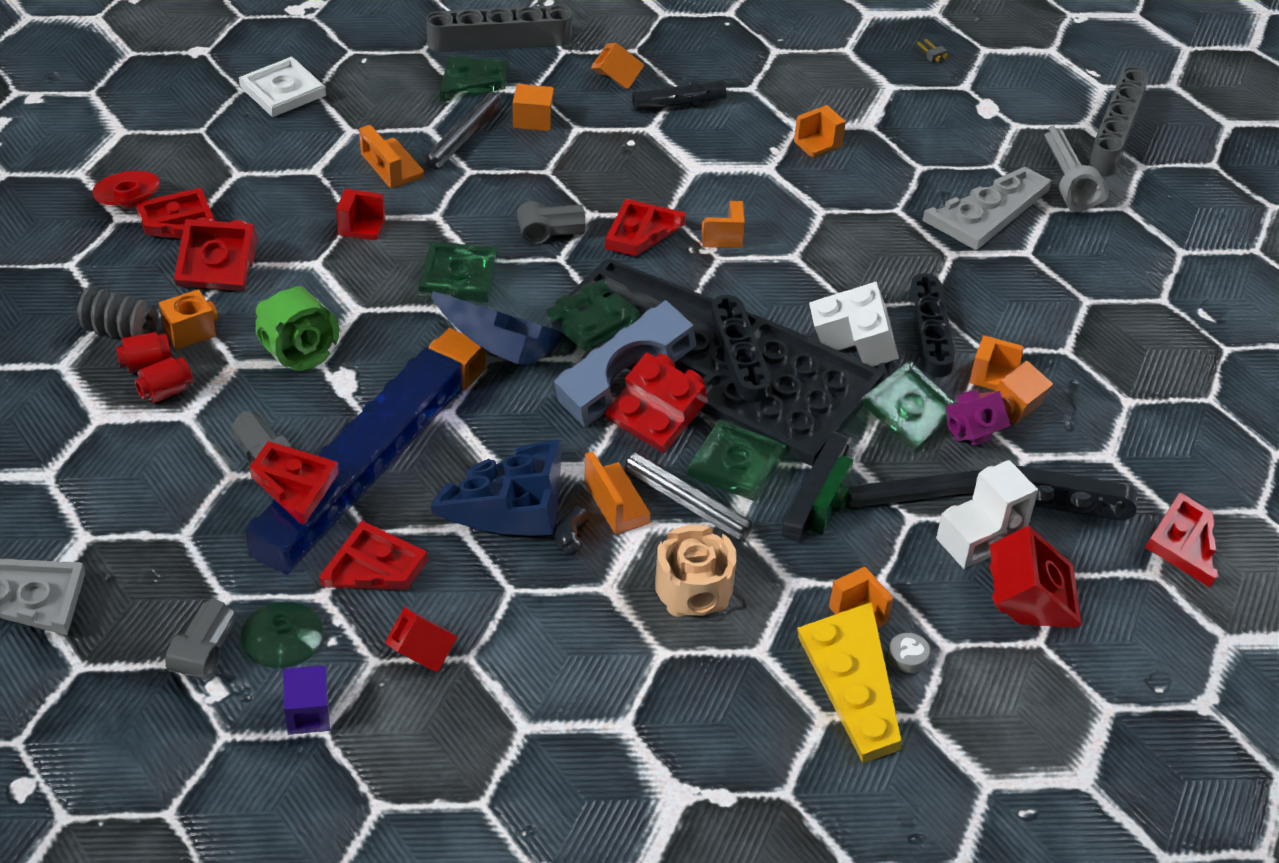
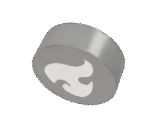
[888,633,930,673]

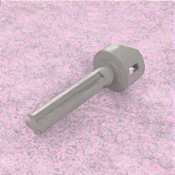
[1044,126,1109,213]

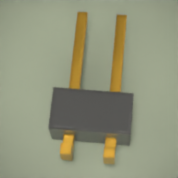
[917,39,948,63]

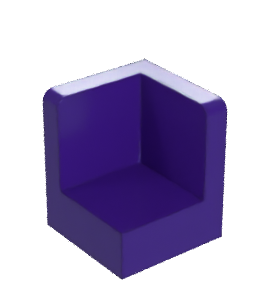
[283,665,330,735]

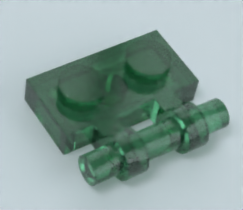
[546,279,639,351]

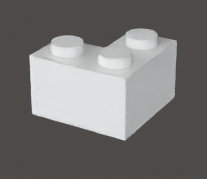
[809,281,899,366]
[936,460,1038,569]

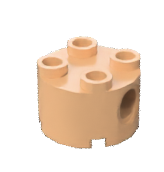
[655,525,736,617]

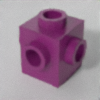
[945,390,1010,445]

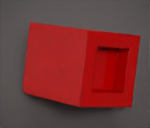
[336,188,386,240]
[385,607,457,672]

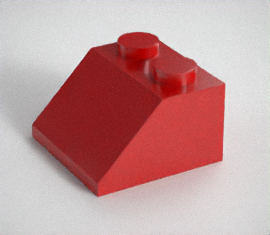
[989,525,1082,628]

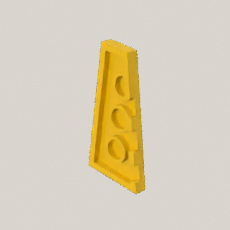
[798,602,902,763]

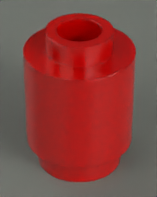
[116,332,171,374]
[134,357,193,404]

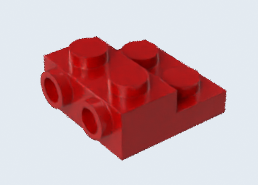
[174,217,258,292]
[605,352,708,454]

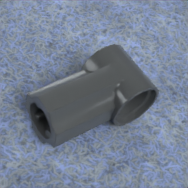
[517,201,586,245]
[230,410,291,466]
[165,599,236,680]

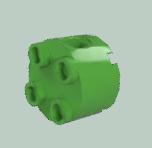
[256,286,339,371]

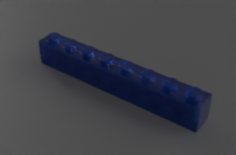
[245,347,463,575]

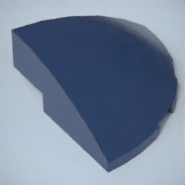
[431,291,564,364]
[430,439,561,536]

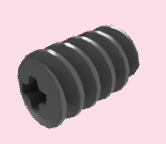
[77,286,159,338]

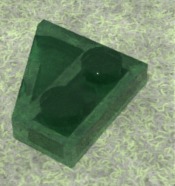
[440,56,509,101]

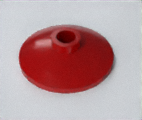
[92,171,160,208]

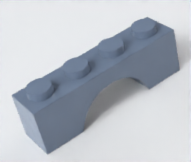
[554,300,696,428]

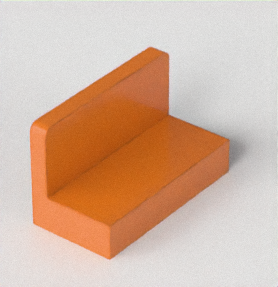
[359,125,424,189]
[584,451,651,535]

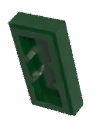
[810,455,854,535]

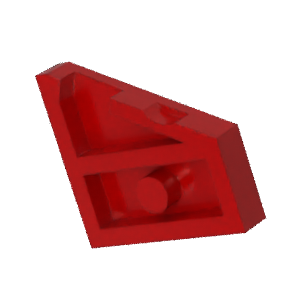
[136,188,215,239]
[605,199,686,256]
[250,441,339,524]

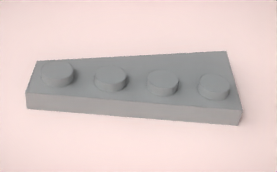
[923,167,1052,250]
[0,559,85,635]

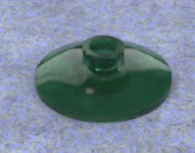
[241,601,323,668]

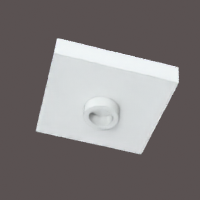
[239,57,326,117]

